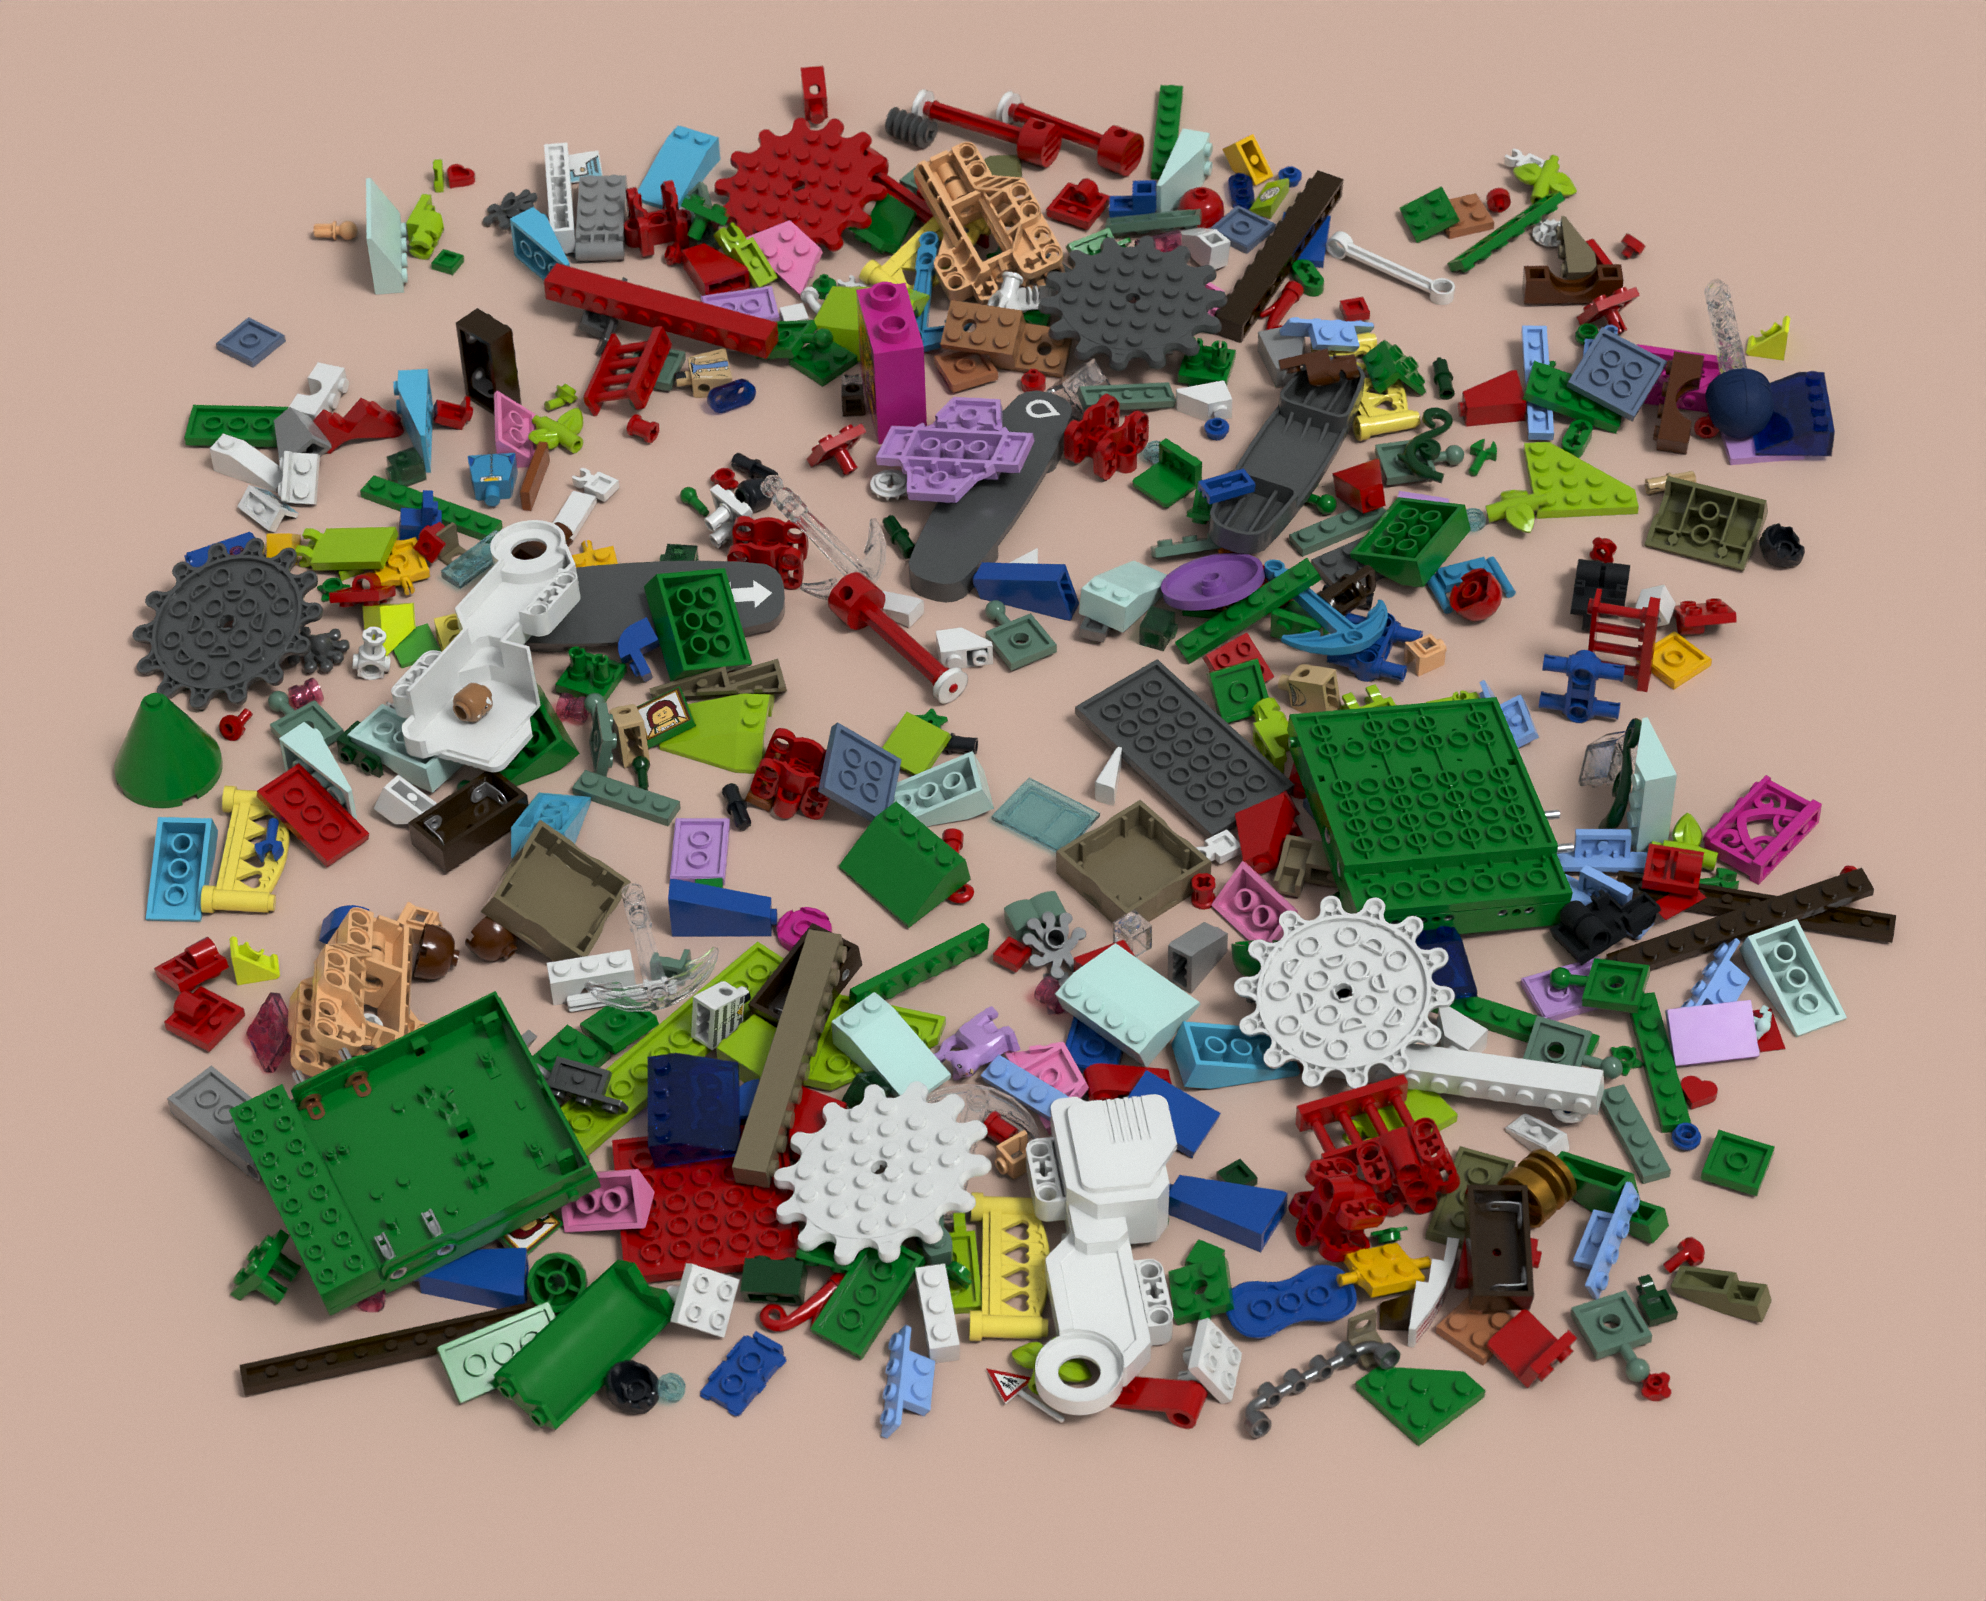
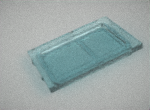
[992,777,1100,853]

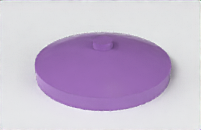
[1161,553,1265,611]

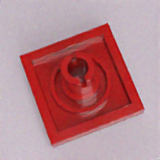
[1577,287,1640,335]
[807,423,866,476]

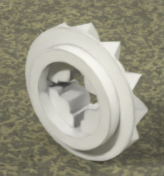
[1533,218,1561,247]
[870,469,907,501]

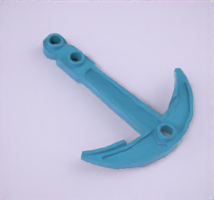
[913,231,973,352]
[1264,559,1388,656]

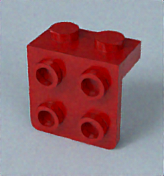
[1487,1309,1577,1389]

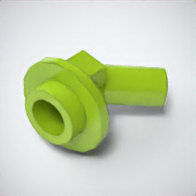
[544,383,578,411]

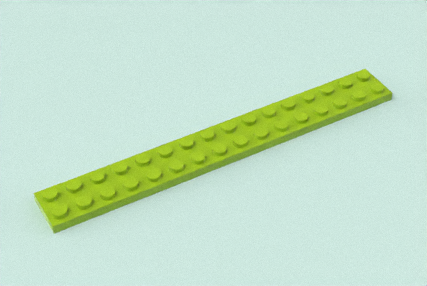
[480,941,784,1248]

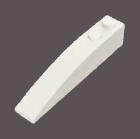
[544,142,576,254]

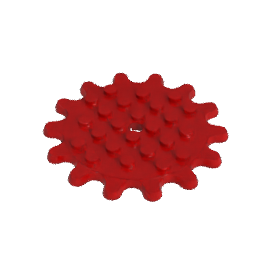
[714,118,888,252]

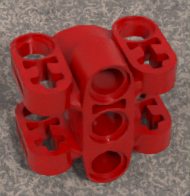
[624,180,692,257]
[1064,394,1149,480]
[727,516,809,589]
[751,728,830,820]
[1356,1117,1460,1217]
[1288,1157,1388,1262]

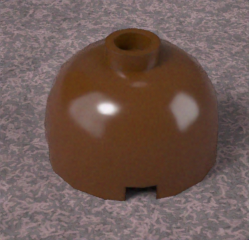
[465,916,520,961]
[413,923,460,980]

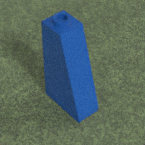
[973,562,1079,620]
[668,879,778,937]
[1168,1175,1288,1253]
[414,1248,529,1309]

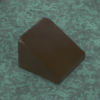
[1380,1295,1411,1331]

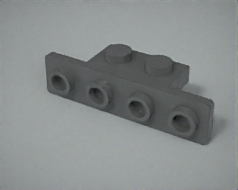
[578,277,628,356]
[545,1056,629,1115]

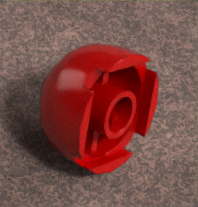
[1178,187,1224,229]
[1449,568,1503,621]

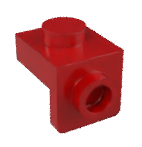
[433,396,473,430]
[413,522,446,563]

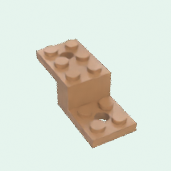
[940,300,1073,378]

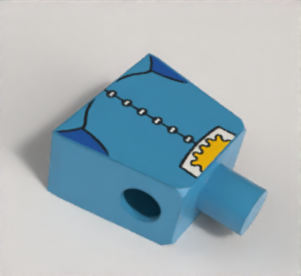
[468,453,518,506]

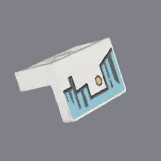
[569,150,603,183]
[237,485,299,532]

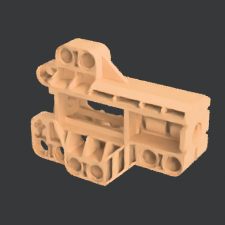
[913,142,1065,305]
[287,907,428,1077]

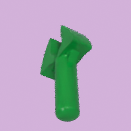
[1468,439,1497,476]
[1699,868,1739,889]

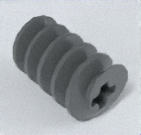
[885,107,938,149]

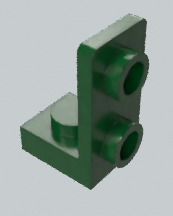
[336,721,383,778]

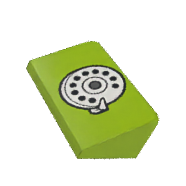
[1249,178,1289,219]

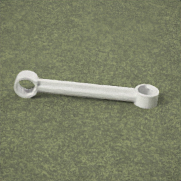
[1326,231,1455,305]

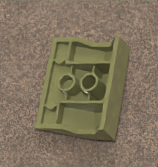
[1644,476,1768,571]

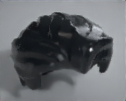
[1759,523,1805,567]
[604,1360,659,1414]

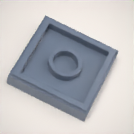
[1209,205,1276,254]
[216,317,286,368]

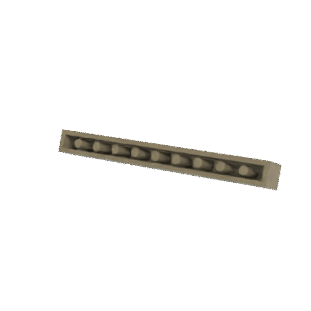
[732,929,847,1188]

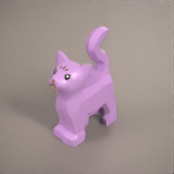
[934,1006,1021,1081]

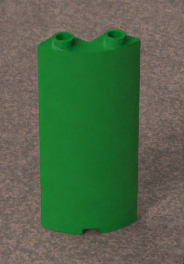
[493,1259,675,1430]

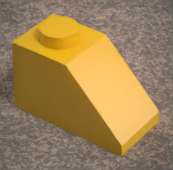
[1222,134,1274,186]
[266,533,301,565]

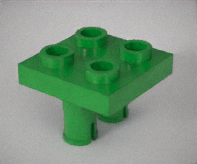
[681,193,730,241]
[1178,337,1236,386]
[555,646,627,703]
[230,1229,301,1304]

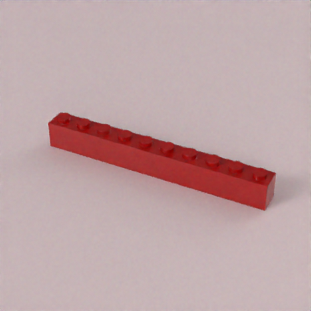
[544,263,778,359]

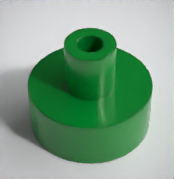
[813,274,837,300]

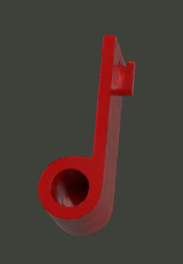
[1083,1063,1172,1101]
[1110,1376,1208,1429]

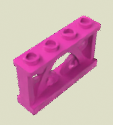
[1637,344,1736,413]
[1703,775,1822,885]

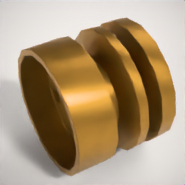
[1497,1149,1577,1228]

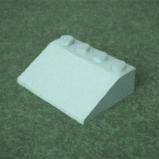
[366,178,408,295]
[1626,717,1677,852]
[1055,943,1201,1067]

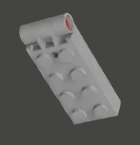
[575,175,628,261]
[167,1066,262,1181]

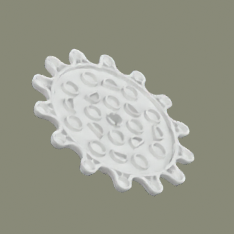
[1234,896,1455,1089]
[774,1081,992,1265]

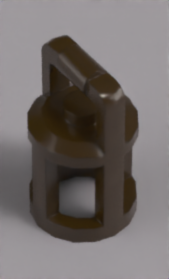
[1316,565,1376,616]

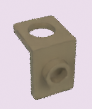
[436,522,476,572]
[1347,1309,1384,1369]

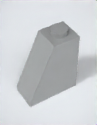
[1258,327,1306,388]
[274,407,332,463]
[1168,922,1228,994]

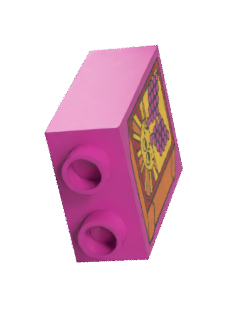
[856,282,927,444]

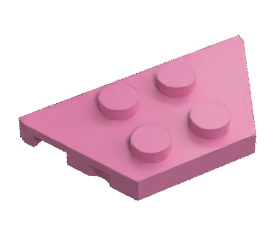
[746,220,823,296]
[1005,1042,1089,1135]

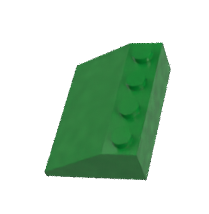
[1350,497,1471,587]
[644,568,752,682]
[499,684,580,786]
[839,801,971,928]

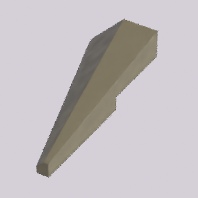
[649,659,787,698]

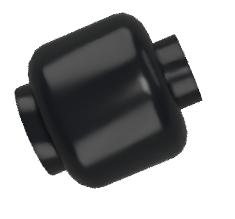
[735,477,774,512]

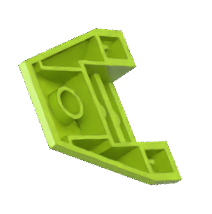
[814,286,930,363]
[659,693,775,774]

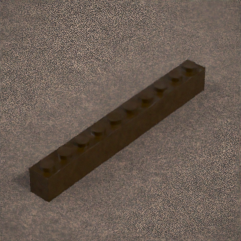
[1214,170,1343,343]

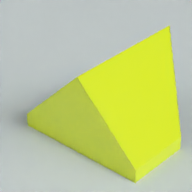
[1746,315,1790,361]
[363,603,416,656]
[229,936,280,986]

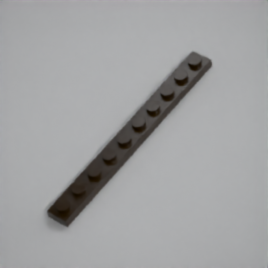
[1606,868,1874,971]
[1617,870,1896,943]
[239,1301,538,1396]

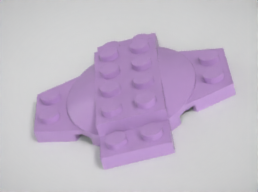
[876,397,1034,503]

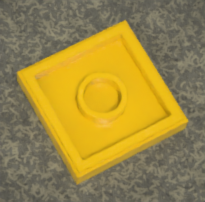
[1637,631,1712,690]

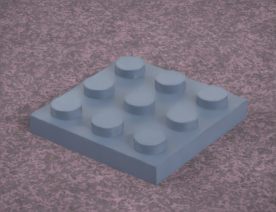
[1566,327,1667,422]
[818,722,902,822]

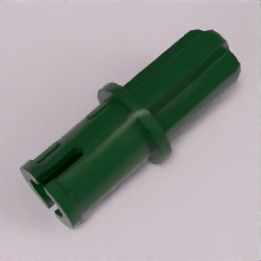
[1433,357,1455,400]
[882,515,915,559]

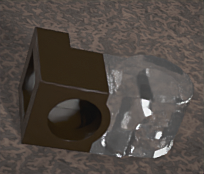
[841,374,865,417]

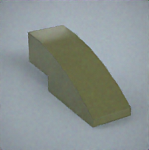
[1671,1265,1772,1323]

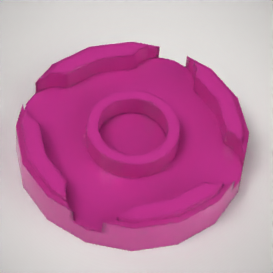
[777,907,832,951]

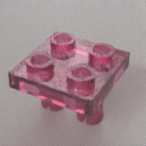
[246,992,292,1073]

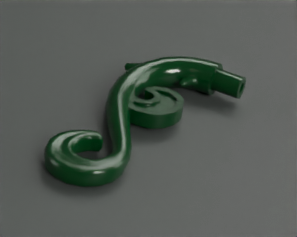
[1397,408,1453,483]
[1598,718,1642,829]

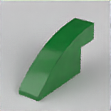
[1557,1151,1669,1244]

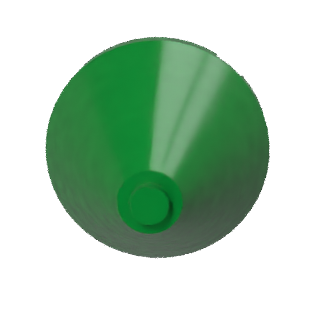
[114,693,223,808]

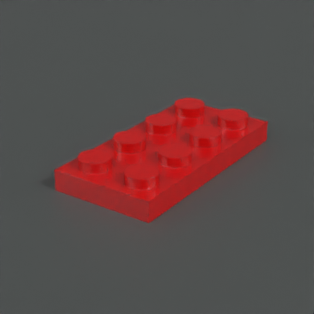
[257,763,369,867]

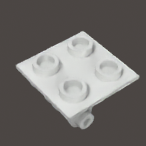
[1017,285,1056,313]

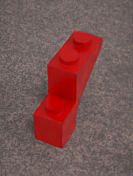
[313,398,405,454]

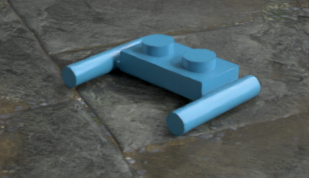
[1427,556,1516,614]

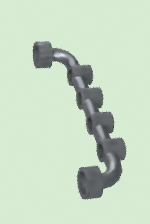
[1244,1341,1401,1438]

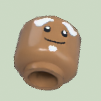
[453,683,493,722]

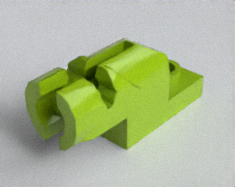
[406,194,444,260]
[713,222,778,288]
[1252,697,1289,774]

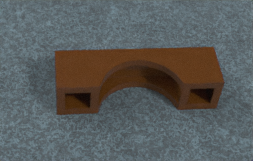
[1522,264,1624,304]
[1653,351,1704,455]

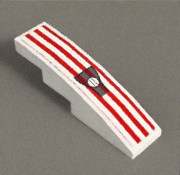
[1407,1237,1459,1348]

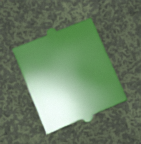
[393,623,441,669]

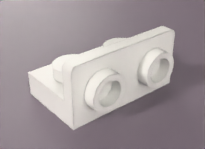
[278,451,320,505]

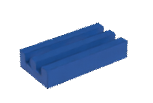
[1198,469,1256,505]

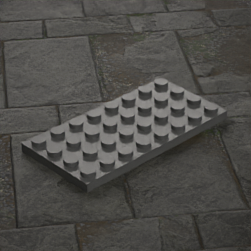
[1075,659,1295,838]

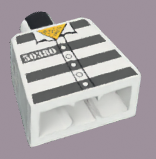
[691,981,751,1050]

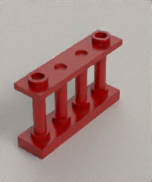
[583,326,672,416]
[1587,588,1661,692]
[1295,1074,1431,1171]

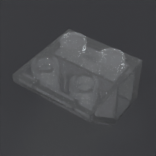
[1046,359,1111,422]
[1578,731,1639,788]

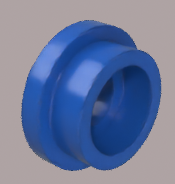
[1278,166,1302,188]
[1204,418,1229,441]
[1672,1123,1701,1150]

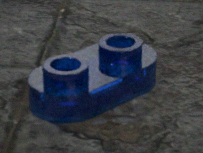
[1228,173,1255,210]
[707,379,756,413]

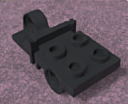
[1570,559,1630,631]
[1550,889,1661,965]

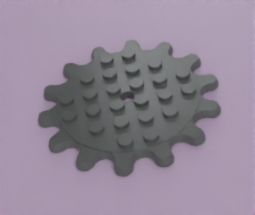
[1038,236,1228,371]
[133,538,323,710]

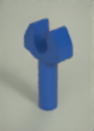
[254,818,284,862]

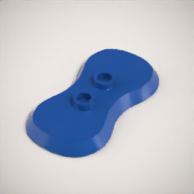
[1226,1265,1357,1339]

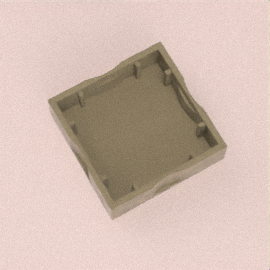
[1056,800,1211,936]
[480,820,631,962]

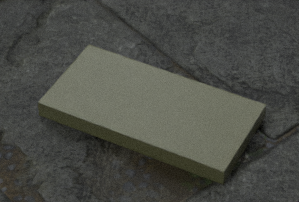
[1425,1146,1516,1249]

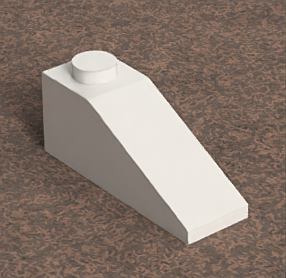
[210,434,283,492]

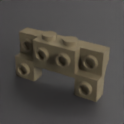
[1273,835,1337,897]

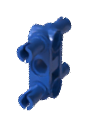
[1327,612,1423,682]
[1539,650,1625,723]

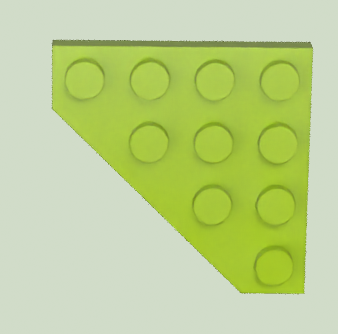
[1523,442,1639,519]
[803,994,946,1091]

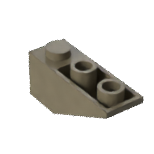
[1556,216,1596,280]

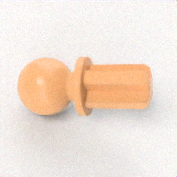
[313,221,358,240]

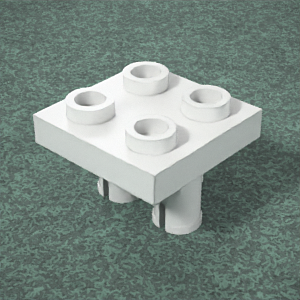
[704,484,753,549]
[666,1263,739,1338]
[1177,1318,1242,1404]

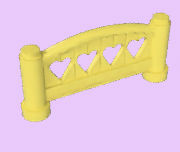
[859,216,992,290]
[1311,332,1420,441]
[201,785,290,913]
[969,1192,1050,1341]

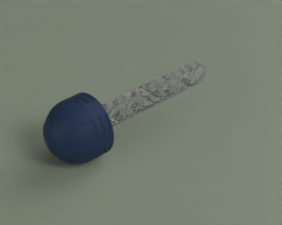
[1704,279,1774,439]

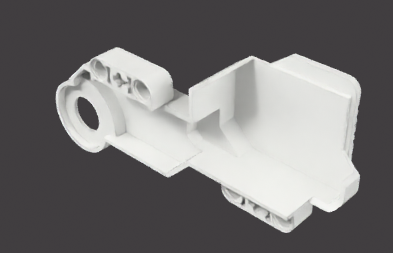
[391,520,581,772]
[1026,1094,1177,1415]

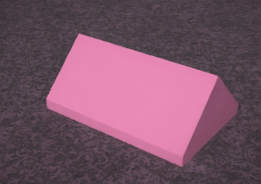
[494,391,537,468]
[1211,861,1298,943]
[561,1169,655,1232]

